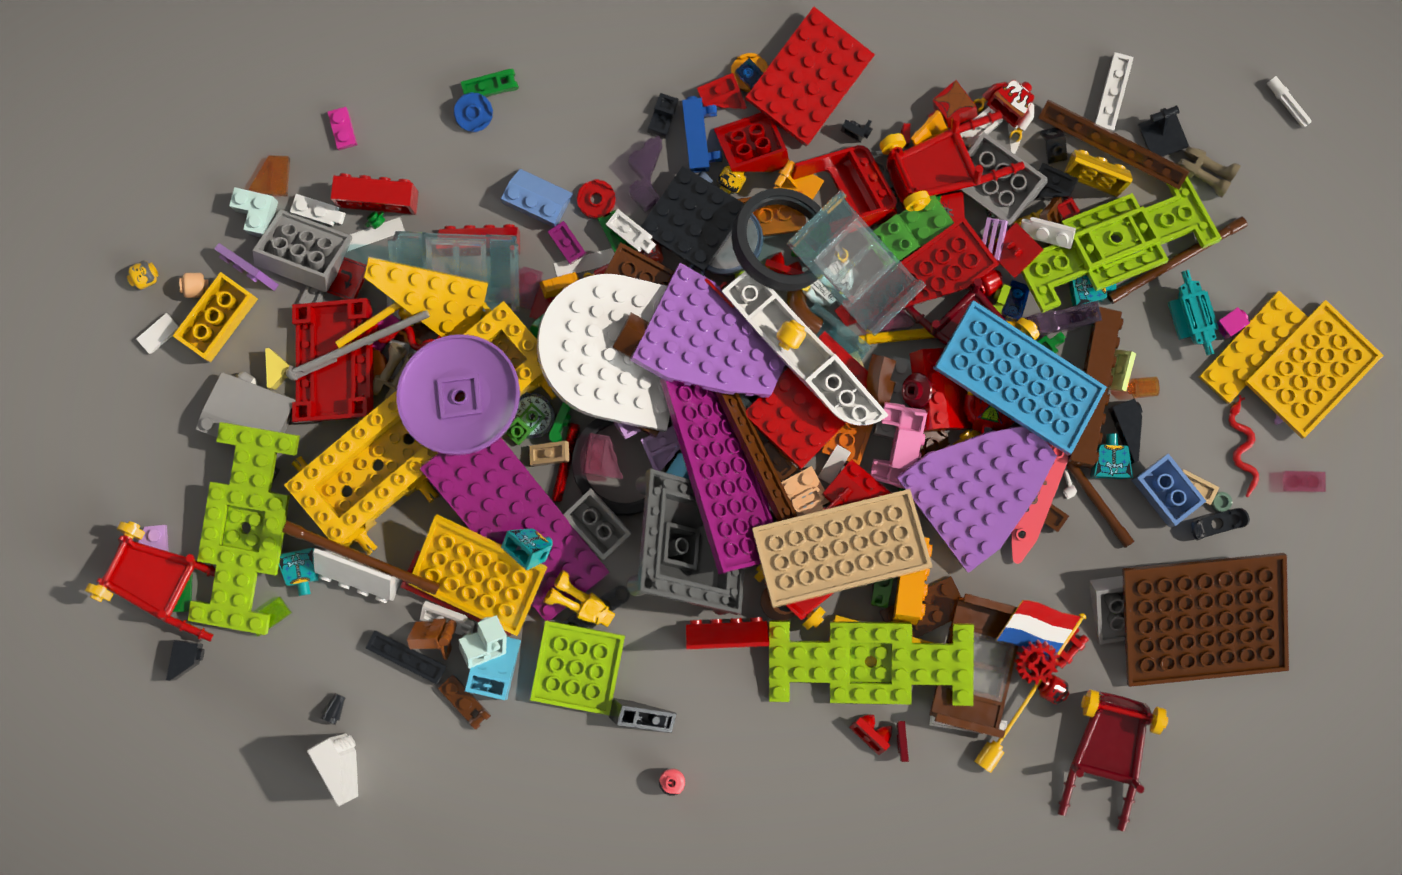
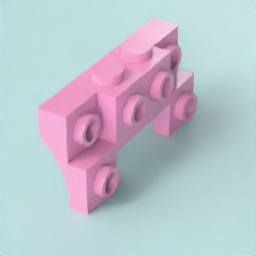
[870,402,927,489]

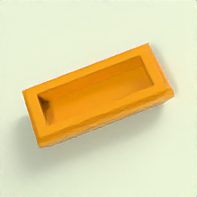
[539,272,580,299]

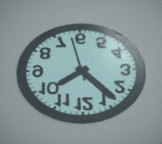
[513,393,555,439]

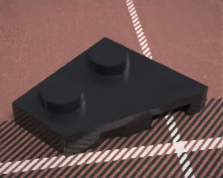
[1035,162,1078,199]

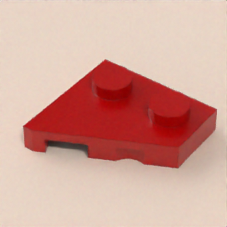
[697,73,747,109]

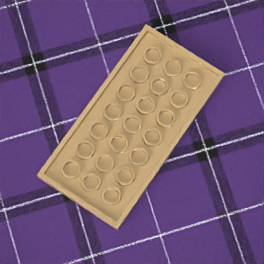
[752,489,933,608]

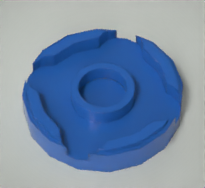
[454,92,493,132]

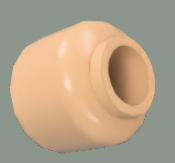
[179,273,208,298]

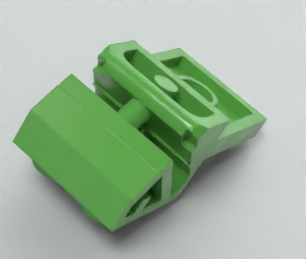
[865,195,954,270]

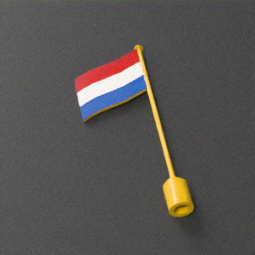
[974,600,1086,773]

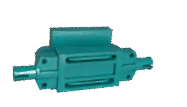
[1168,270,1219,356]

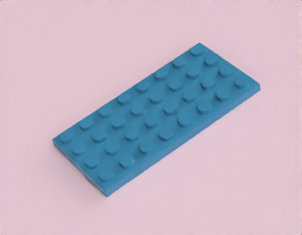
[933,300,1107,455]

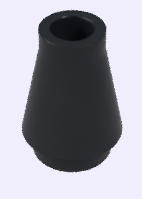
[321,693,346,725]

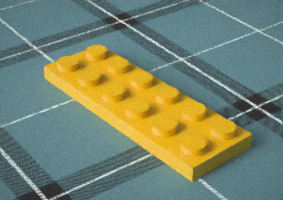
[1199,291,1308,404]

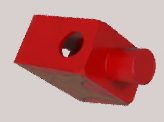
[927,80,978,128]

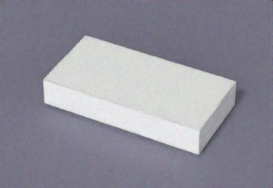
[137,313,179,354]

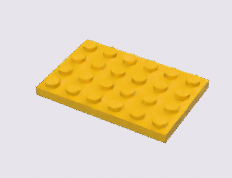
[1244,300,1384,439]
[408,514,547,636]

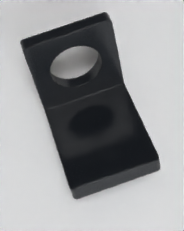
[1040,127,1067,164]

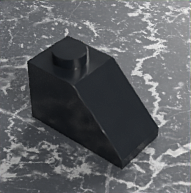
[166,640,205,681]

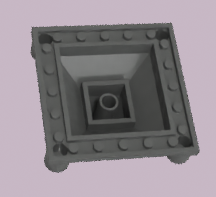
[627,469,744,615]

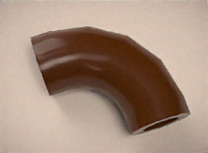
[787,289,823,335]

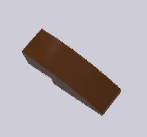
[866,354,896,408]

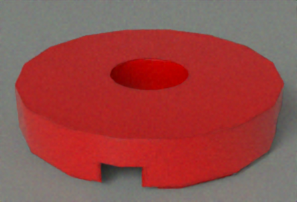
[577,179,616,219]

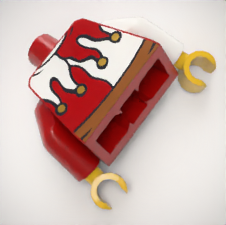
[973,80,1035,143]

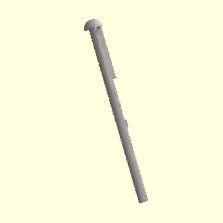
[286,310,430,380]

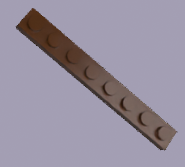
[1039,99,1190,189]
[715,392,798,522]

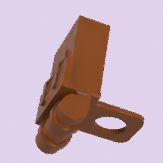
[407,619,457,660]

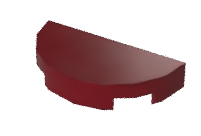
[896,721,909,762]

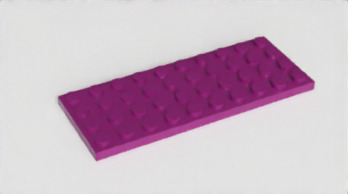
[660,378,774,574]
[420,437,610,621]

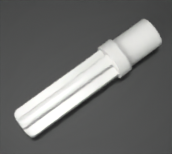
[1266,76,1311,128]

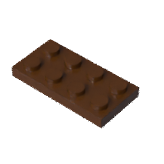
[879,576,961,638]

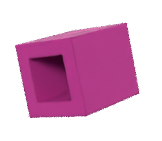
[1217,307,1250,340]

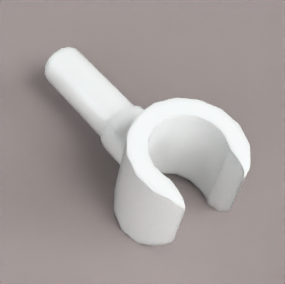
[1063,470,1077,499]

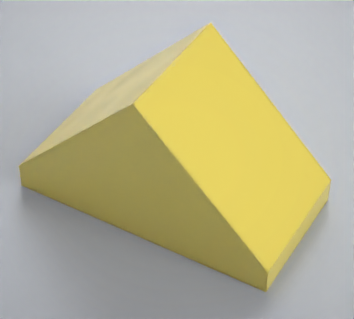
[265,348,290,390]

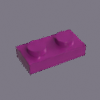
[548,221,586,265]

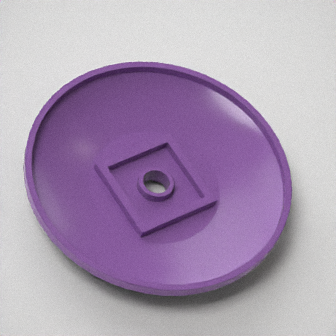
[397,334,520,455]

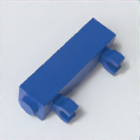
[682,96,722,173]

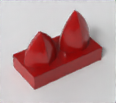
[765,252,804,275]
[849,714,892,755]

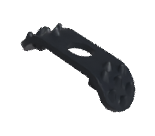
[1191,508,1250,541]

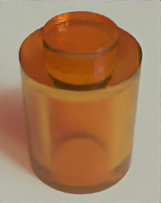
[1128,376,1160,398]

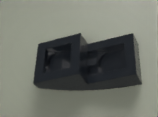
[647,93,679,138]

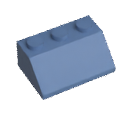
[501,169,573,228]
[1131,453,1206,527]

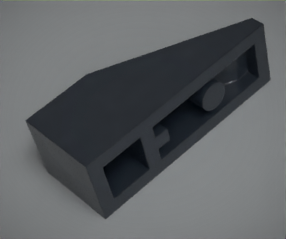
[1108,398,1143,464]
[609,698,677,733]

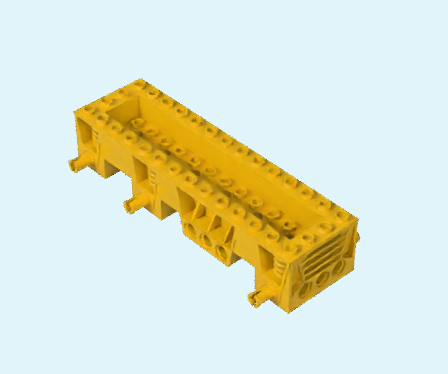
[284,301,556,555]

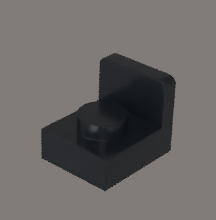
[841,120,873,143]

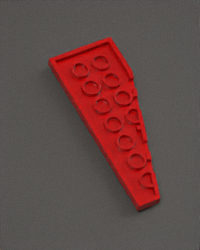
[834,216,999,327]

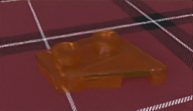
[249,155,290,196]

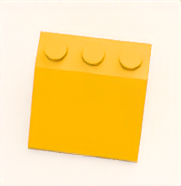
[1064,149,1133,197]

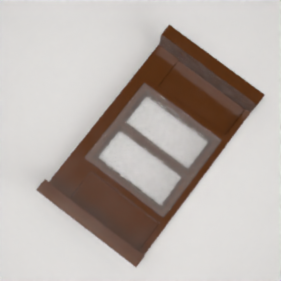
[929,593,1018,739]

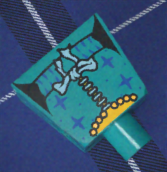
[1068,275,1116,310]
[1090,434,1133,480]
[501,528,553,570]
[279,547,319,596]

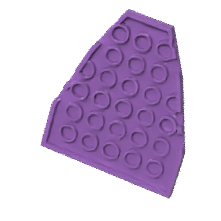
[630,263,785,398]
[896,426,1057,573]

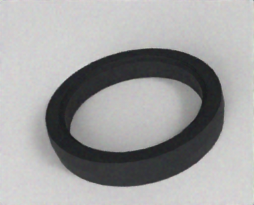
[731,188,836,291]
[572,418,677,515]

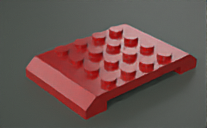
[292,298,373,423]

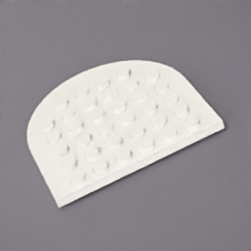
[537,274,670,432]

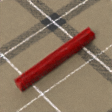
[551,422,580,503]

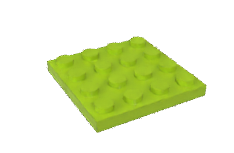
[530,620,625,716]

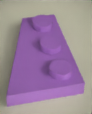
[215,243,279,291]

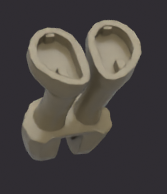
[1177,147,1241,198]
[373,342,414,401]

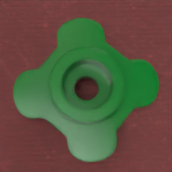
[365,211,385,229]

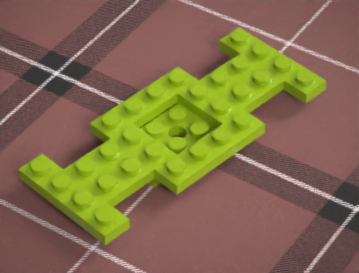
[1021,176,1222,313]
[188,422,300,635]
[769,620,974,706]

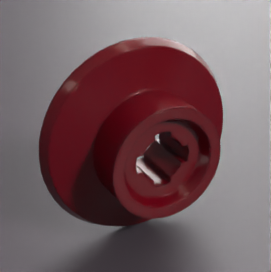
[902,373,932,409]

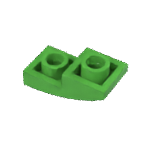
[505,403,546,445]

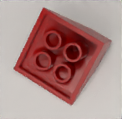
[714,112,789,172]

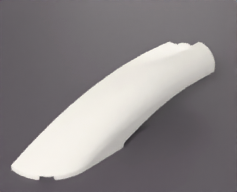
[721,271,888,425]

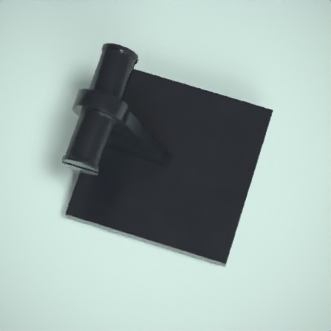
[1138,105,1189,157]

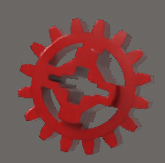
[1014,640,1060,685]

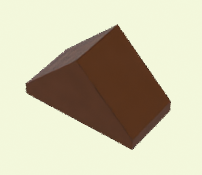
[612,312,649,357]

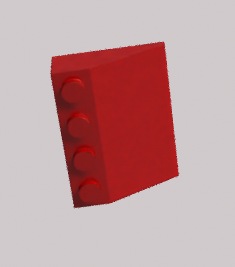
[909,348,972,432]
[686,617,769,650]

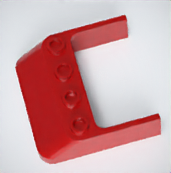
[791,145,897,240]

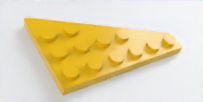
[364,257,488,337]

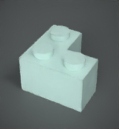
[229,187,278,237]
[459,615,507,669]

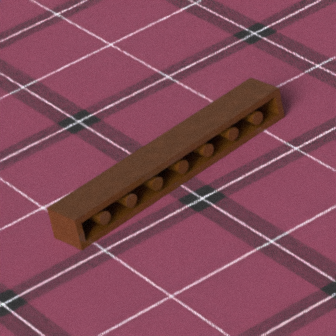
[1067,307,1124,468]

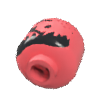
[659,768,685,796]

